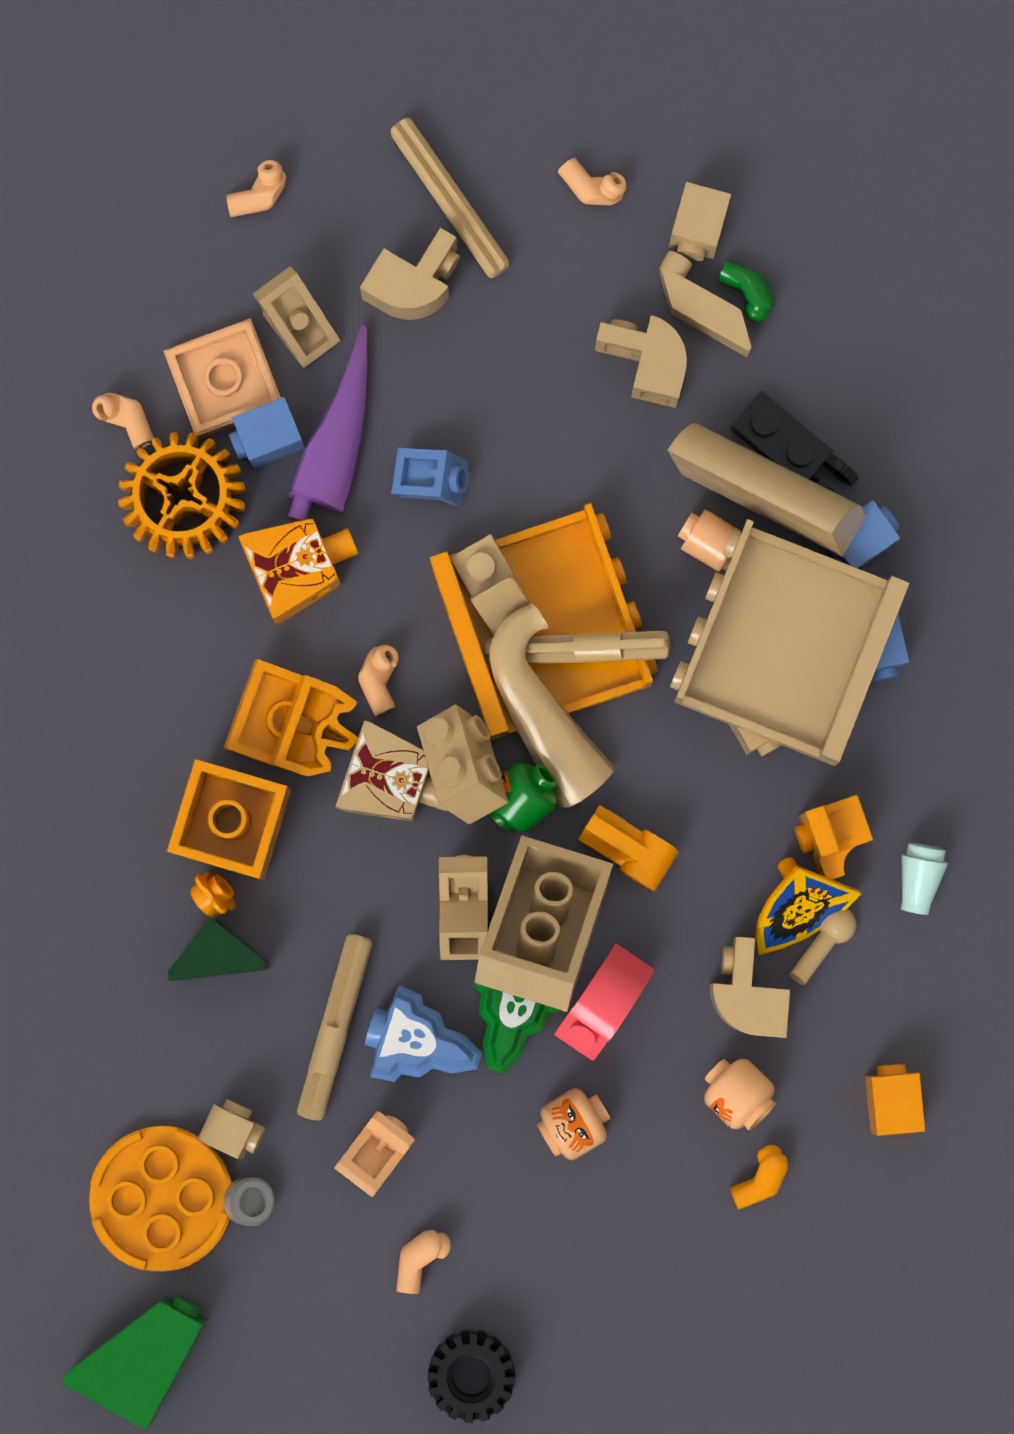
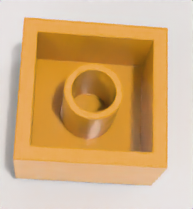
[167,759,292,881]

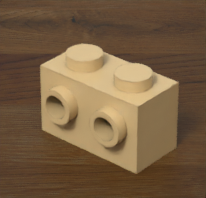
[417,704,509,825]

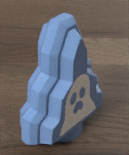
[364,985,482,1082]

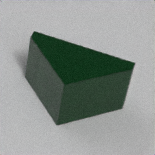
[168,918,269,981]

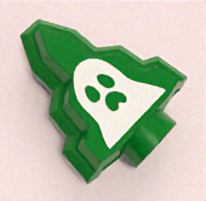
[473,963,561,1074]

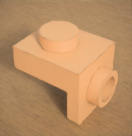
[334,1111,415,1197]

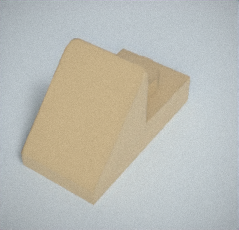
[253,266,341,368]
[450,534,531,635]

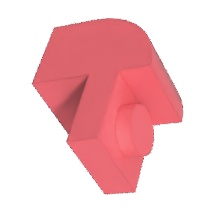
[554,943,655,1061]

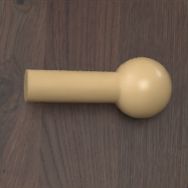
[789,909,857,985]

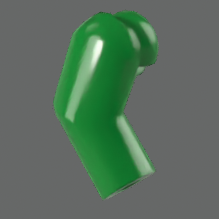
[718,260,775,322]

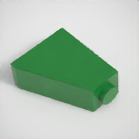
[61,1295,208,1430]

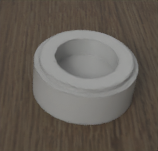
[224,1177,275,1226]

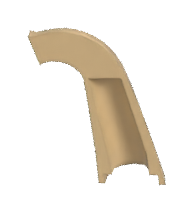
[490,603,615,808]

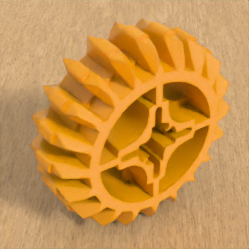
[118,432,246,559]

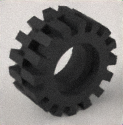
[427,1329,515,1423]

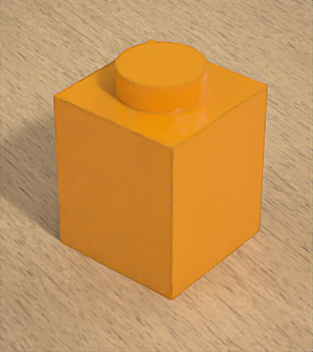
[865,1064,925,1136]

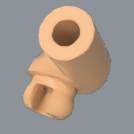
[358,645,399,717]

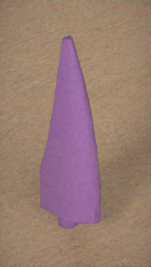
[287,324,368,522]

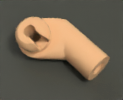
[558,157,627,206]
[226,160,286,217]
[92,392,154,450]
[396,1230,451,1294]

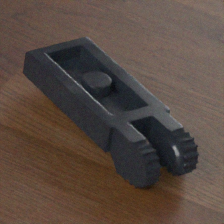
[730,391,859,493]

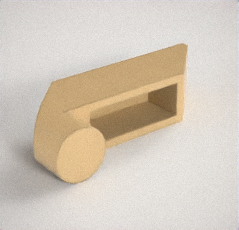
[659,251,752,357]

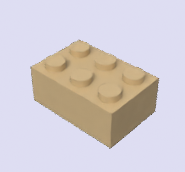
[474,835,613,1012]

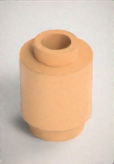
[678,509,741,572]

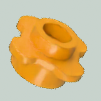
[190,871,236,918]

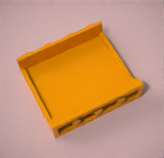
[429,503,658,740]

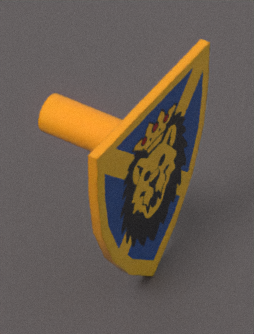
[755,857,862,955]

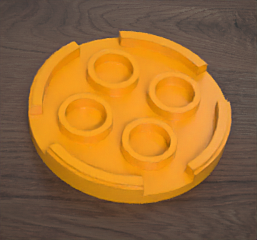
[89,1126,232,1271]

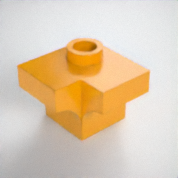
[794,795,873,879]

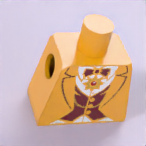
[238,519,359,625]

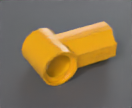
[578,805,680,892]

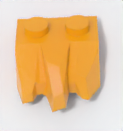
[223,659,359,777]

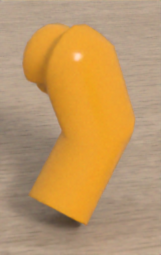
[729,1145,788,1210]

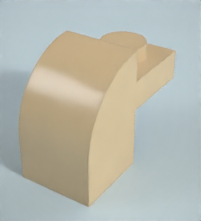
[360,228,460,320]
[595,315,687,408]
[439,855,488,960]
[710,937,790,1038]

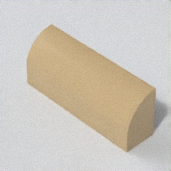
[667,423,866,557]

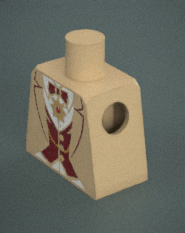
[335,720,446,822]

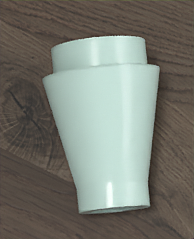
[901,842,948,915]

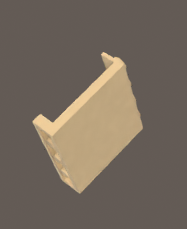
[670,519,910,766]

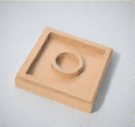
[164,318,281,439]

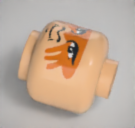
[704,1058,776,1131]
[536,1088,611,1160]

